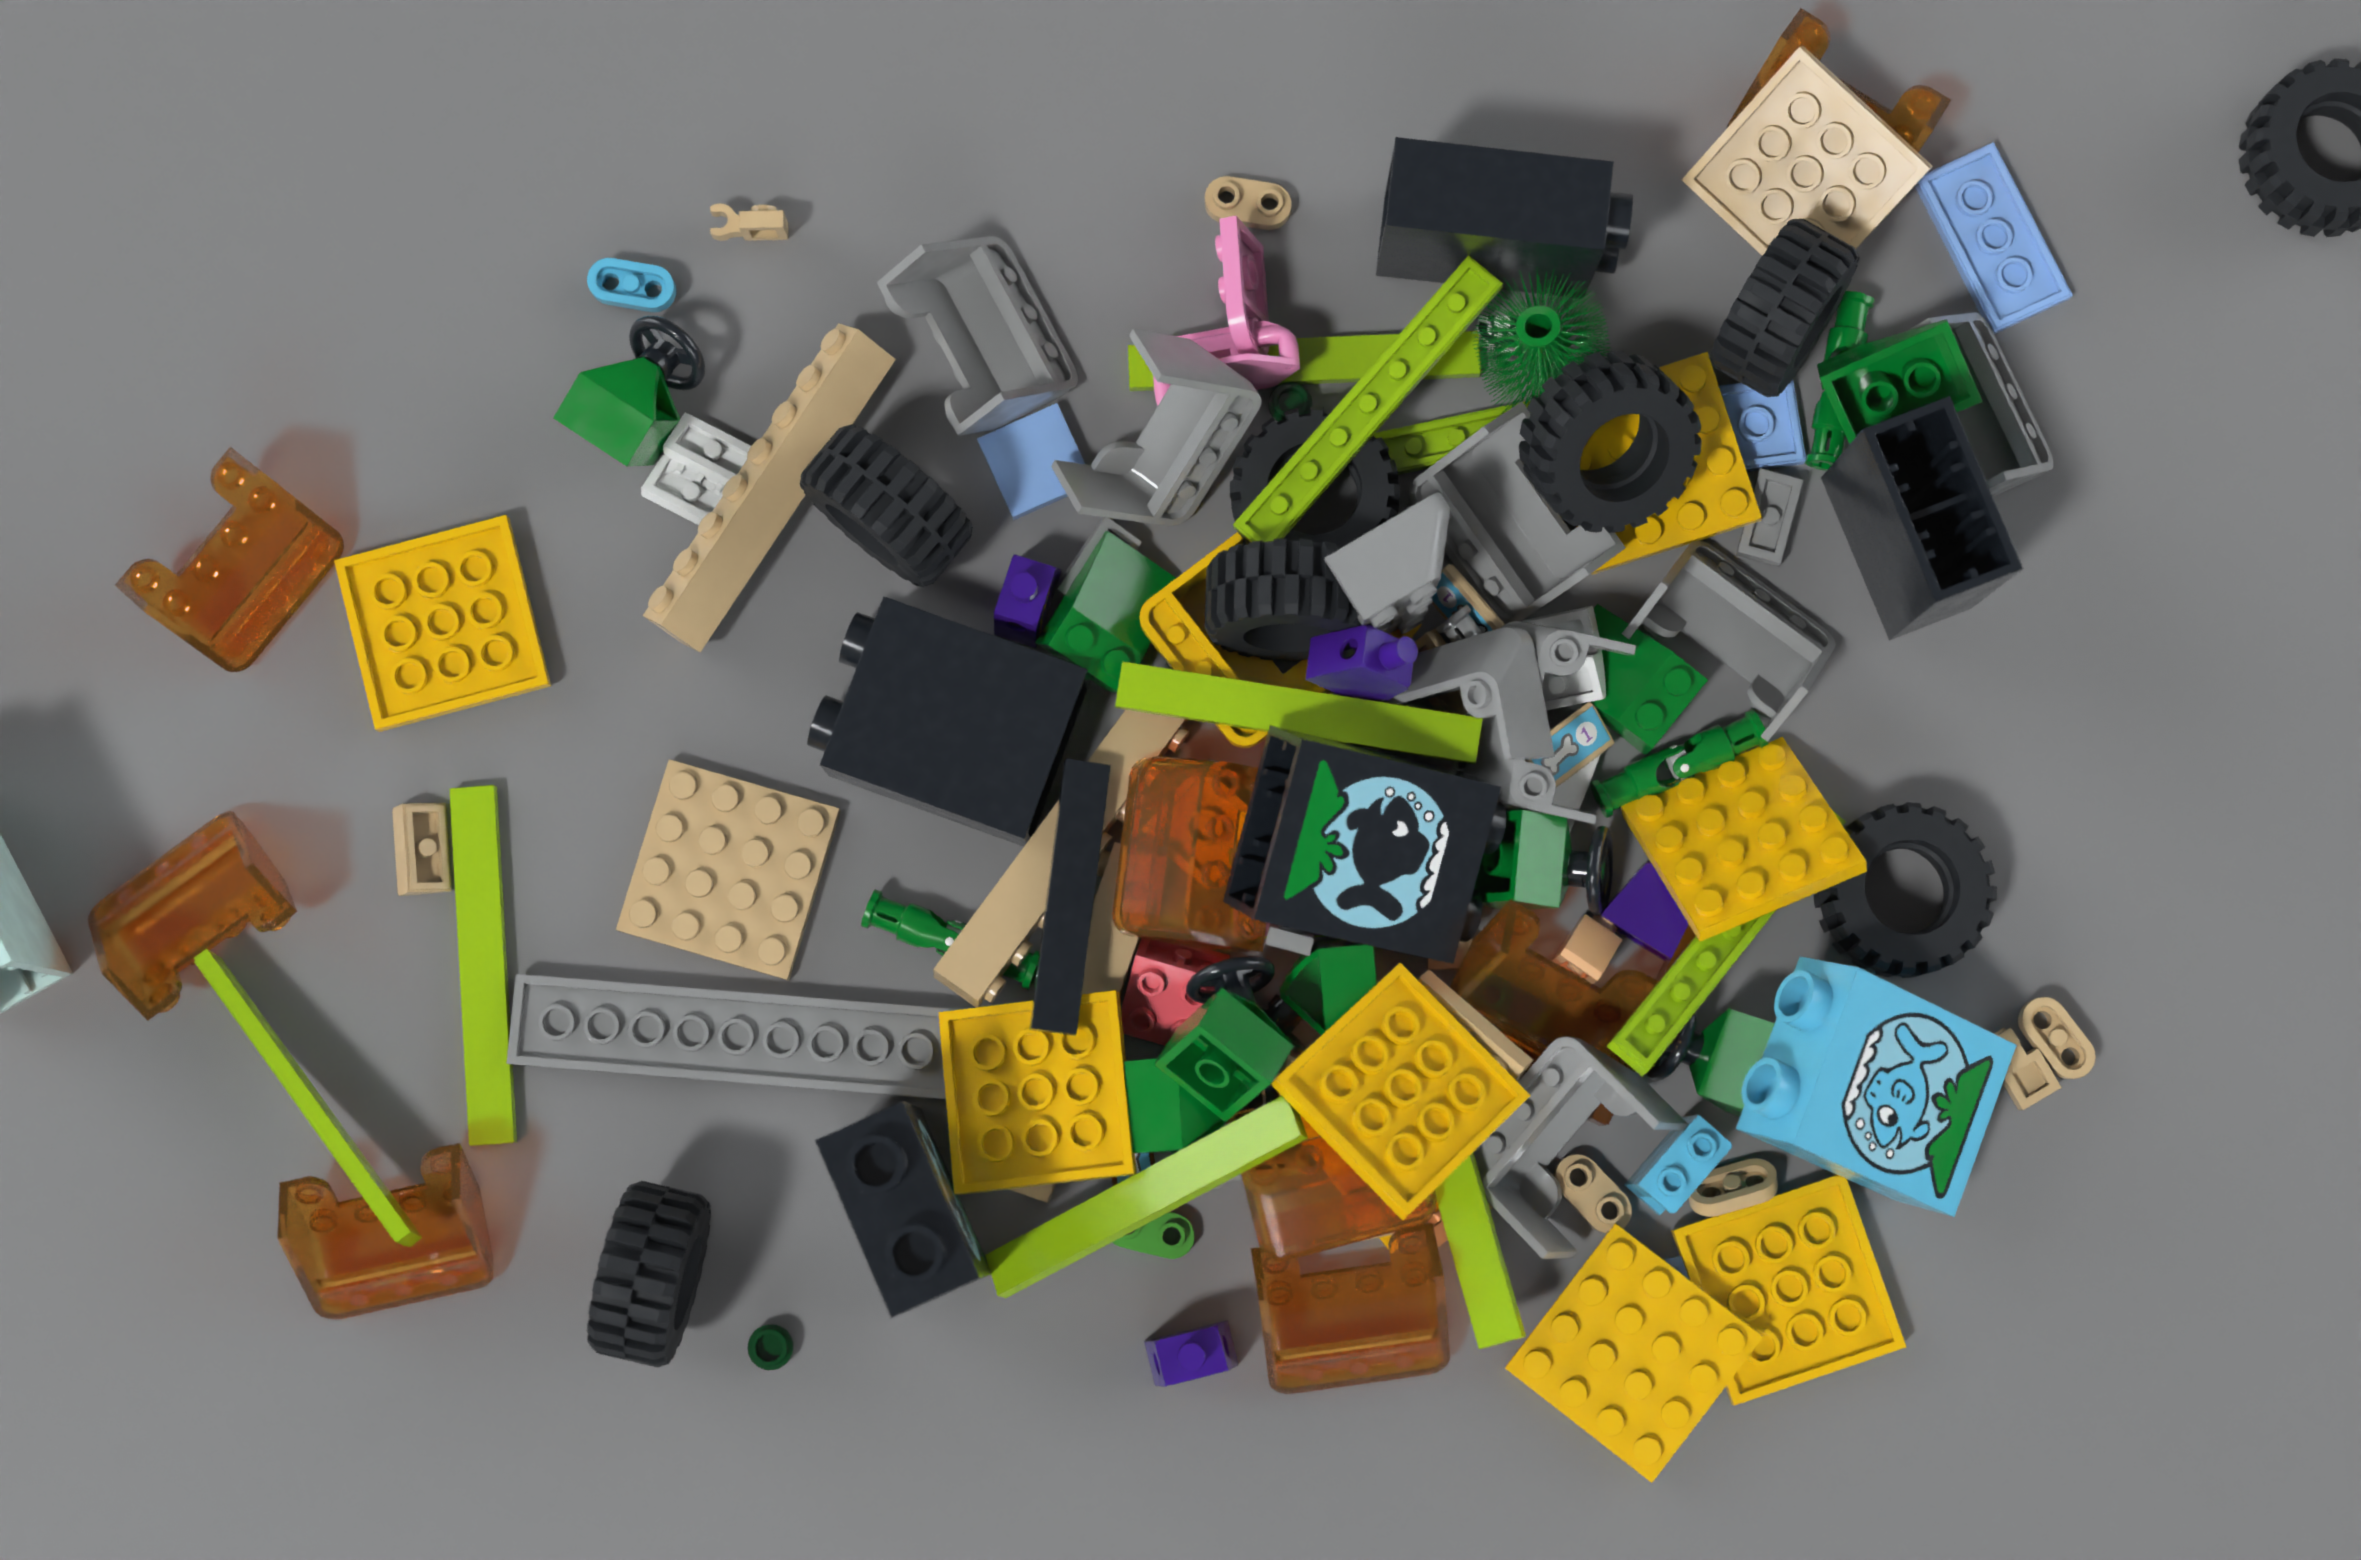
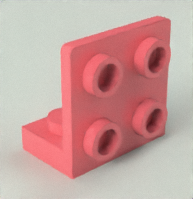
[1121,931,1230,1046]

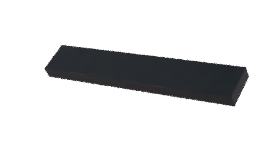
[1029,758,1111,1036]

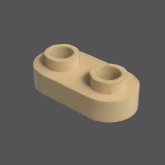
[1205,176,1291,230]
[2018,997,2096,1079]
[1553,1154,1632,1233]
[1689,1159,1778,1217]

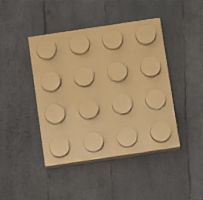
[1682,46,1933,255]
[616,759,841,981]

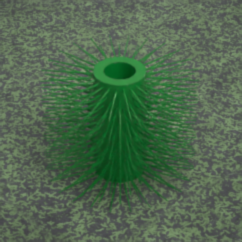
[1471,268,1611,414]

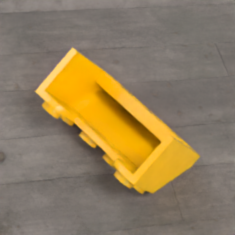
[1140,532,1334,748]

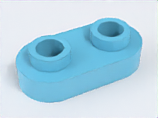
[587,258,676,312]

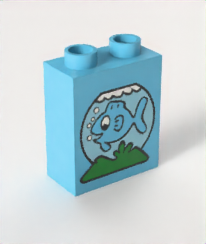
[1736,956,2016,1217]

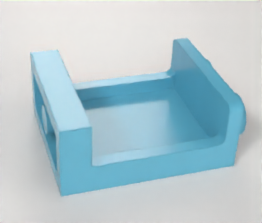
[1624,1114,1732,1215]

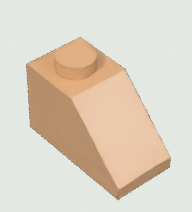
[1550,914,1623,987]

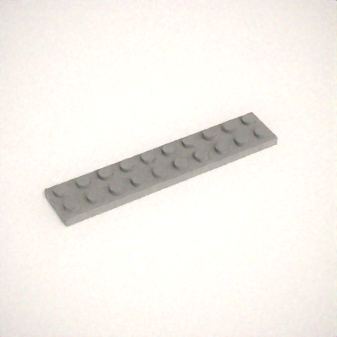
[506,974,961,1100]

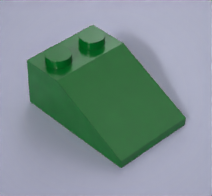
[1817,319,1983,444]
[1035,531,1176,693]
[1581,604,1708,756]

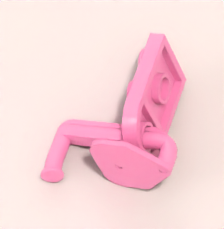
[1153,216,1300,406]

